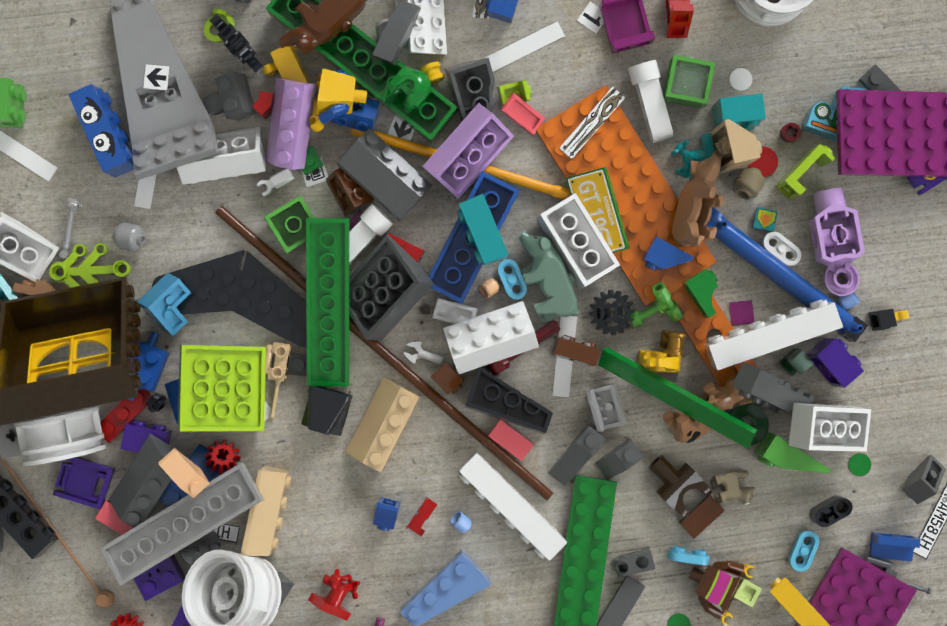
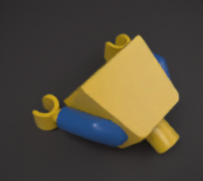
[309,69,367,132]

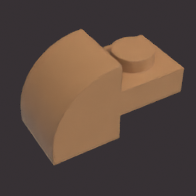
[12,279,57,295]

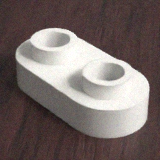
[762,232,801,266]

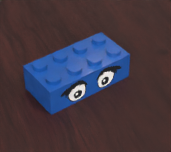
[68,84,134,178]

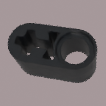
[809,495,853,527]

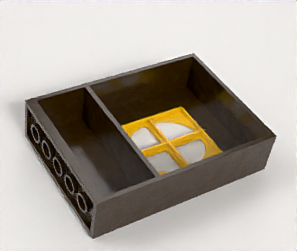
[0,277,141,426]

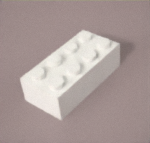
[443,301,539,374]
[789,403,871,451]

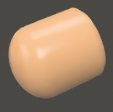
[479,278,500,299]

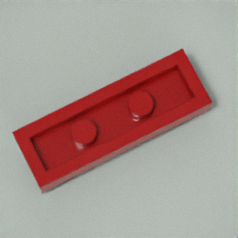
[100,389,152,443]

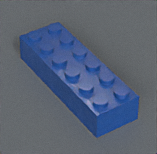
[429,171,520,304]

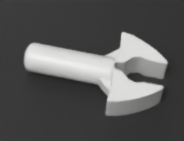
[404,341,443,364]

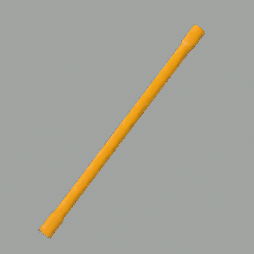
[351,128,571,200]

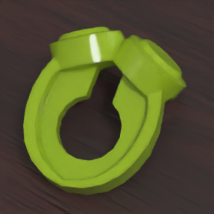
[204,8,235,43]

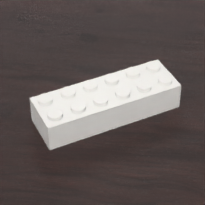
[704,299,843,370]

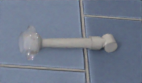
[59,197,83,258]

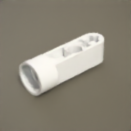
[628,60,673,143]
[350,204,394,265]

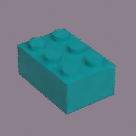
[457,194,509,267]

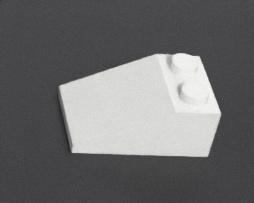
[0,212,59,282]

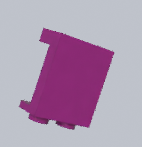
[599,0,655,54]

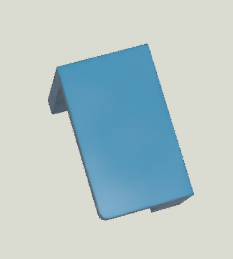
[137,273,191,336]

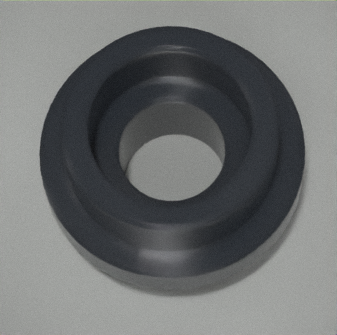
[146,393,166,413]

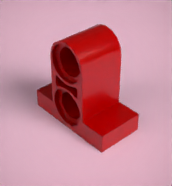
[666,0,694,38]

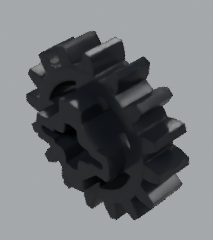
[589,290,635,335]

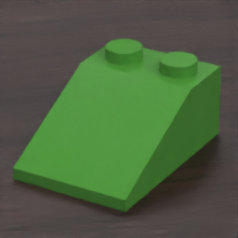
[753,431,831,474]

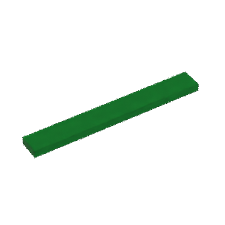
[598,347,757,449]

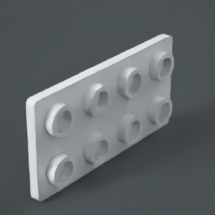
[395,0,447,55]

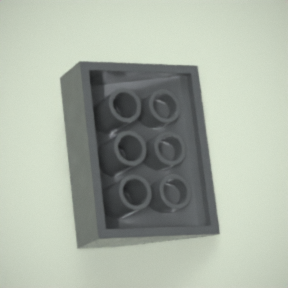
[350,235,434,341]

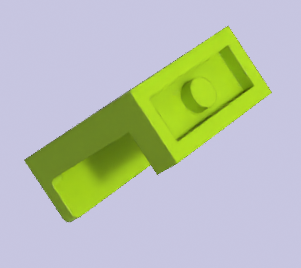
[775,144,835,200]

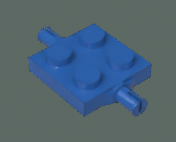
[128,331,170,401]

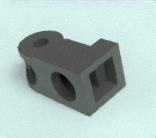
[613,547,655,577]

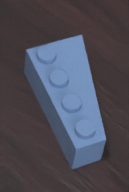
[400,550,491,626]

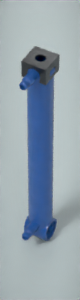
[706,208,868,342]

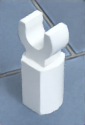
[257,168,295,197]

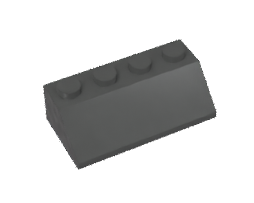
[336,128,432,221]
[109,433,187,528]

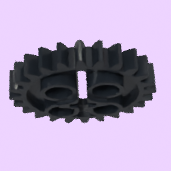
[209,14,264,74]

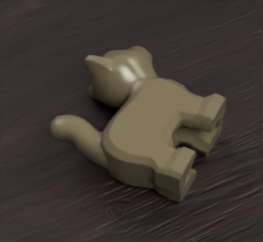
[710,470,755,505]

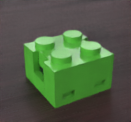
[0,78,27,128]

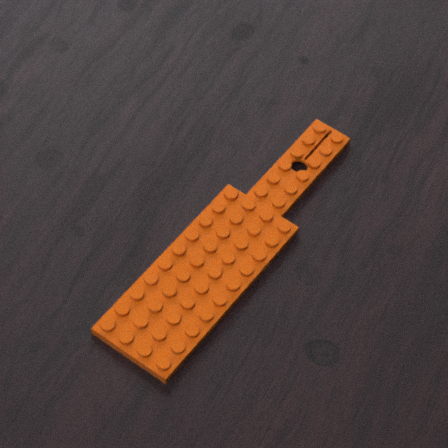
[536,85,758,387]

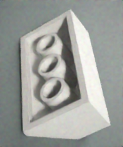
[176,127,266,185]
[536,193,620,290]

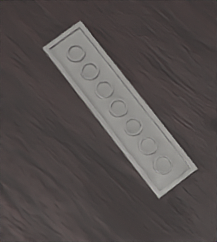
[100,463,264,586]

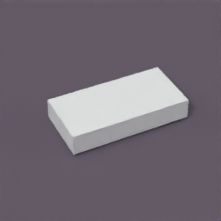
[432,298,478,324]

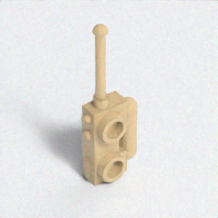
[265,342,291,419]

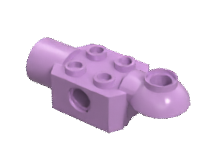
[809,188,865,296]

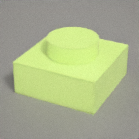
[734,578,762,607]

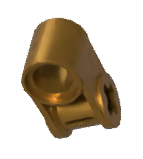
[660,330,686,355]

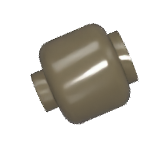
[733,167,765,200]

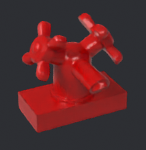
[308,569,360,621]

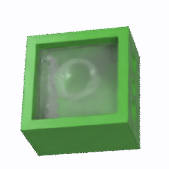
[663,55,715,109]

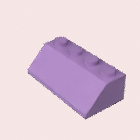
[266,77,316,170]
[422,103,514,199]

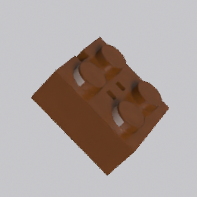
[551,335,601,367]

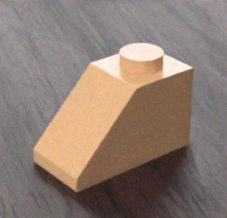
[158,448,210,498]

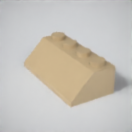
[710,119,762,174]
[346,377,421,472]
[241,466,292,556]

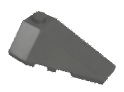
[445,58,495,121]

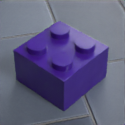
[806,338,864,388]

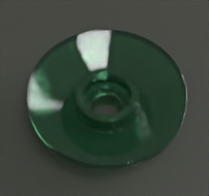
[731,404,769,446]

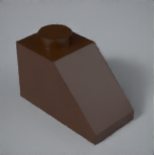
[430,362,464,395]

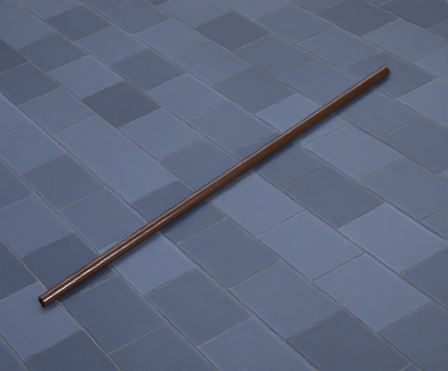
[215,206,553,501]

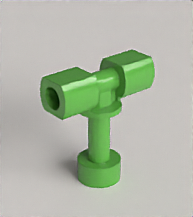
[631,282,684,328]

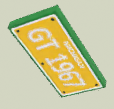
[566,166,630,253]

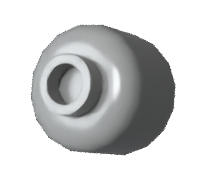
[112,222,146,251]

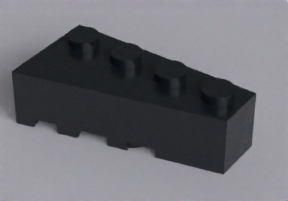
[465,367,553,434]

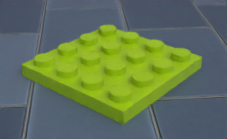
[178,345,266,432]

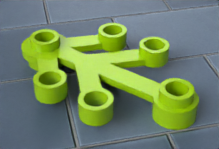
[49,243,131,288]

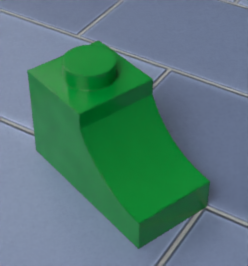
[682,268,718,318]

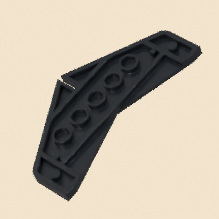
[146,250,307,348]

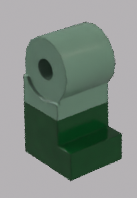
[778,348,814,376]

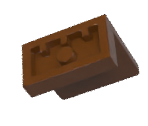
[325,168,375,216]

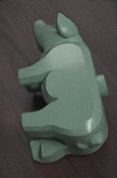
[519,230,578,323]

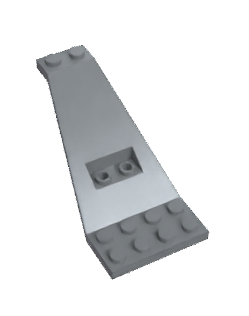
[110,0,218,180]

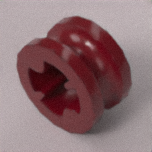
[780,122,801,143]

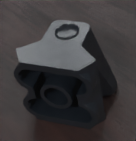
[301,386,353,436]

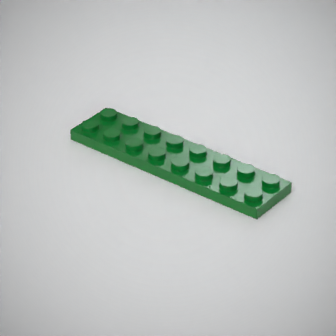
[306,217,350,387]
[554,475,617,626]

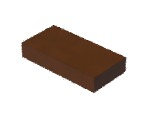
[679,495,725,539]

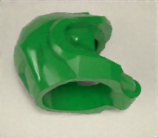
[378,67,431,113]

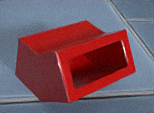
[252,91,274,120]

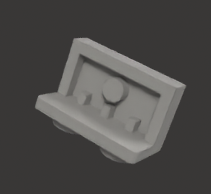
[585,383,626,432]

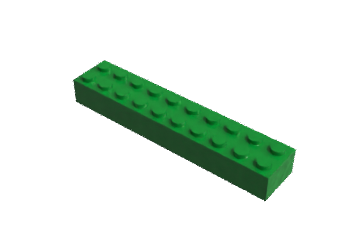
[265,0,458,144]

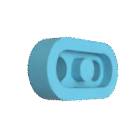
[498,259,527,300]
[788,530,819,572]
[667,546,710,565]

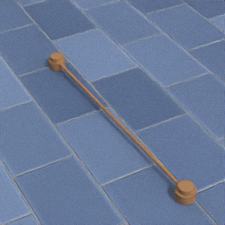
[0,454,115,608]

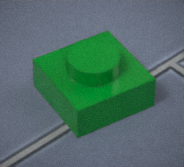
[302,147,324,175]

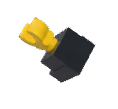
[868,309,909,331]

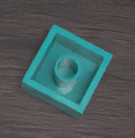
[712,93,766,131]

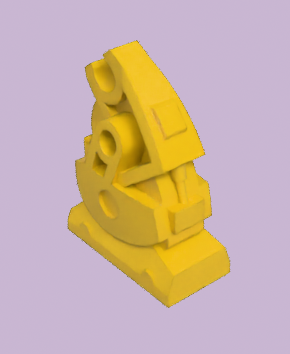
[638,350,681,374]

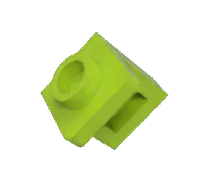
[497,80,532,107]

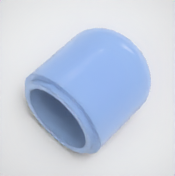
[837,292,860,310]
[450,511,472,533]

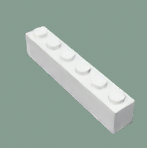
[459,451,567,561]

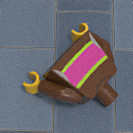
[689,560,755,626]

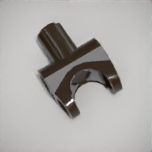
[649,455,712,518]

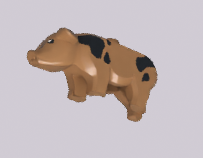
[663,376,753,443]

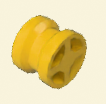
[420,62,445,85]

